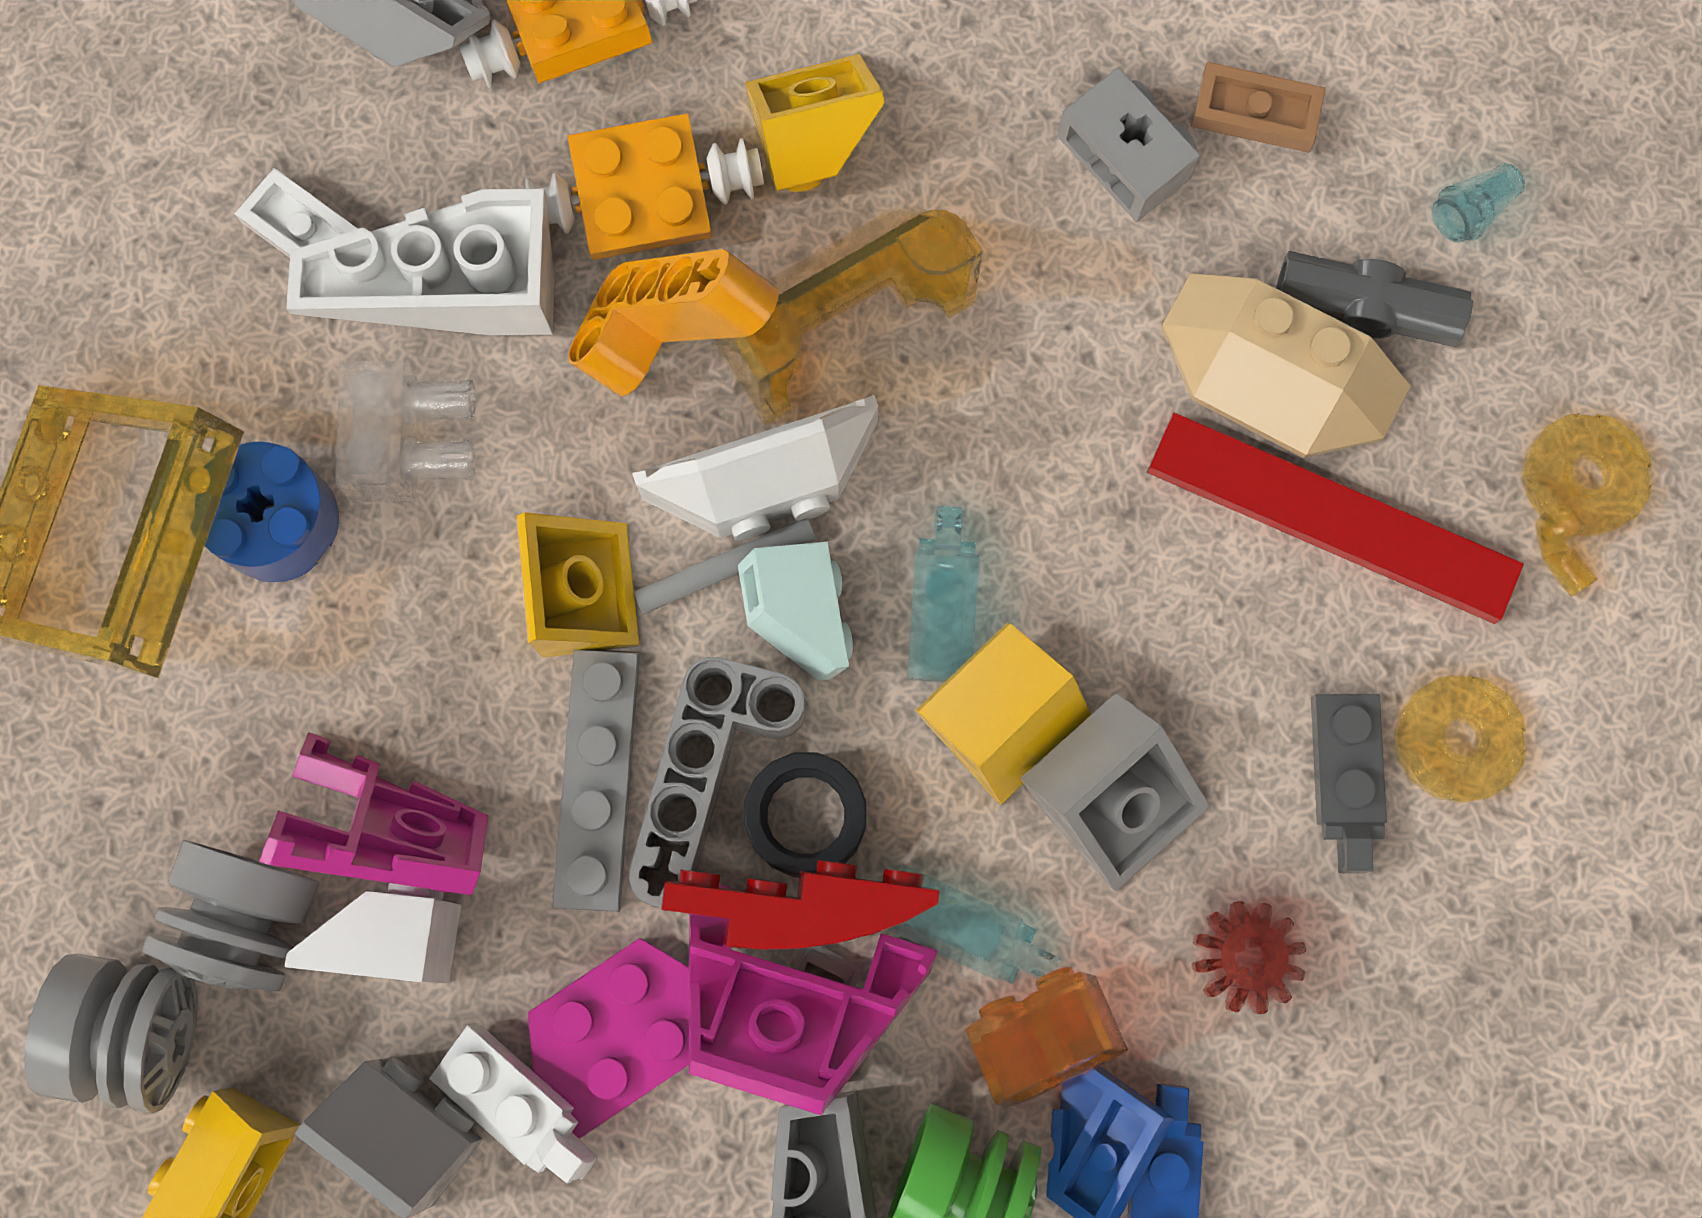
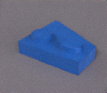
[1046,1046,1174,1218]

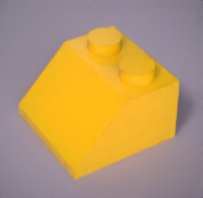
[142,1088,301,1218]

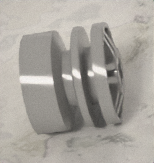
[142,840,319,991]
[24,954,198,1113]

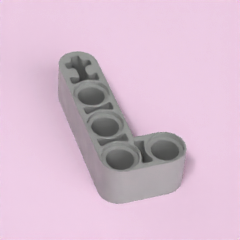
[629,657,806,909]

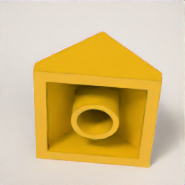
[517,512,639,658]
[915,623,1091,805]

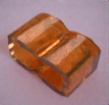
[965,967,1128,1106]

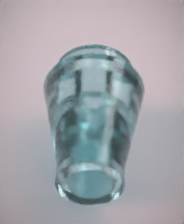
[1432,163,1525,243]

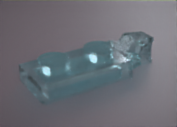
[907,506,979,683]
[885,865,1062,984]

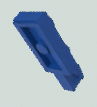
[1127,1084,1204,1218]

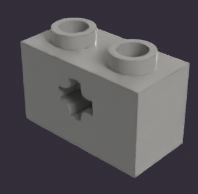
[1057,67,1200,223]

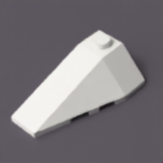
[286,188,555,335]

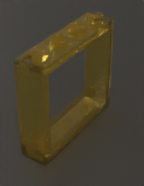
[0,385,244,679]

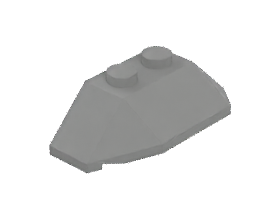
[293,0,490,67]

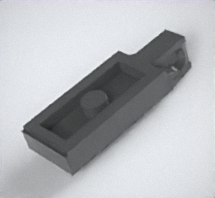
[1311,694,1387,874]

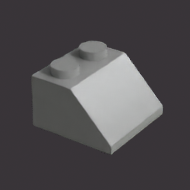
[1020,693,1210,892]
[294,1057,483,1218]

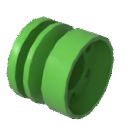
[887,1103,1042,1218]

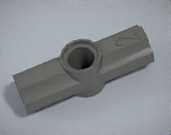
[1276,251,1473,348]

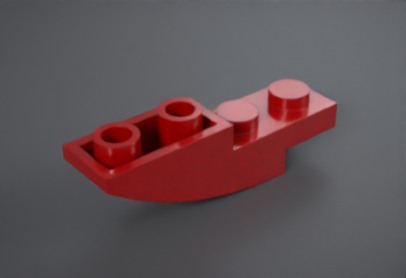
[661,860,940,949]

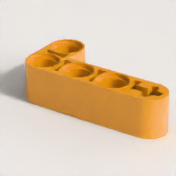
[568,249,779,397]

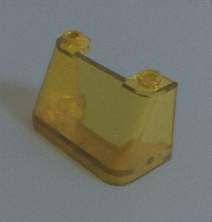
[714,209,983,425]

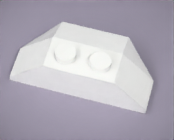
[632,395,878,541]

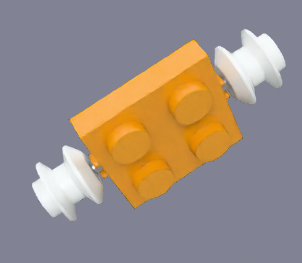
[459,0,698,89]
[525,113,764,260]

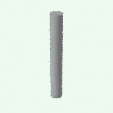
[633,518,816,615]

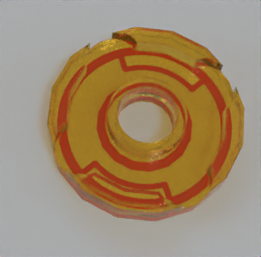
[1522,413,1652,537]
[1394,675,1527,803]

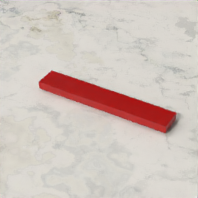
[1146,412,1524,624]

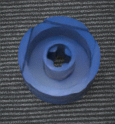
[191,442,339,582]

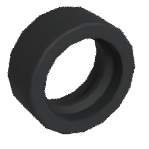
[744,752,866,877]

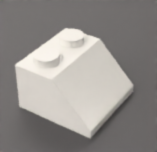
[285,883,461,983]

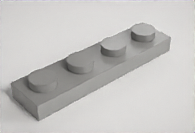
[552,650,640,912]

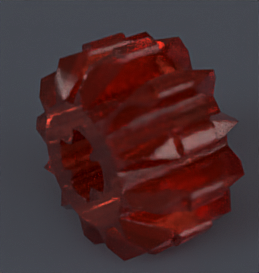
[1192,901,1306,1014]

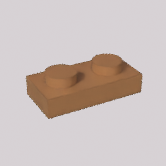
[1191,62,1326,153]

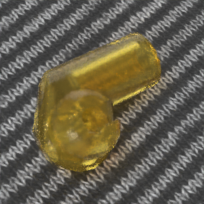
[1535,504,1598,597]

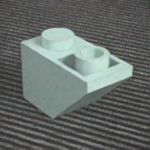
[738,542,853,681]

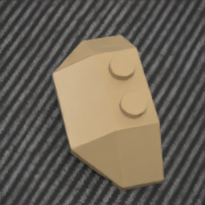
[1161,273,1411,458]

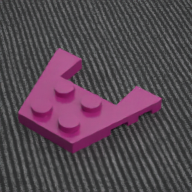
[259,732,488,895]
[689,884,937,1115]

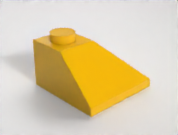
[745,54,885,192]

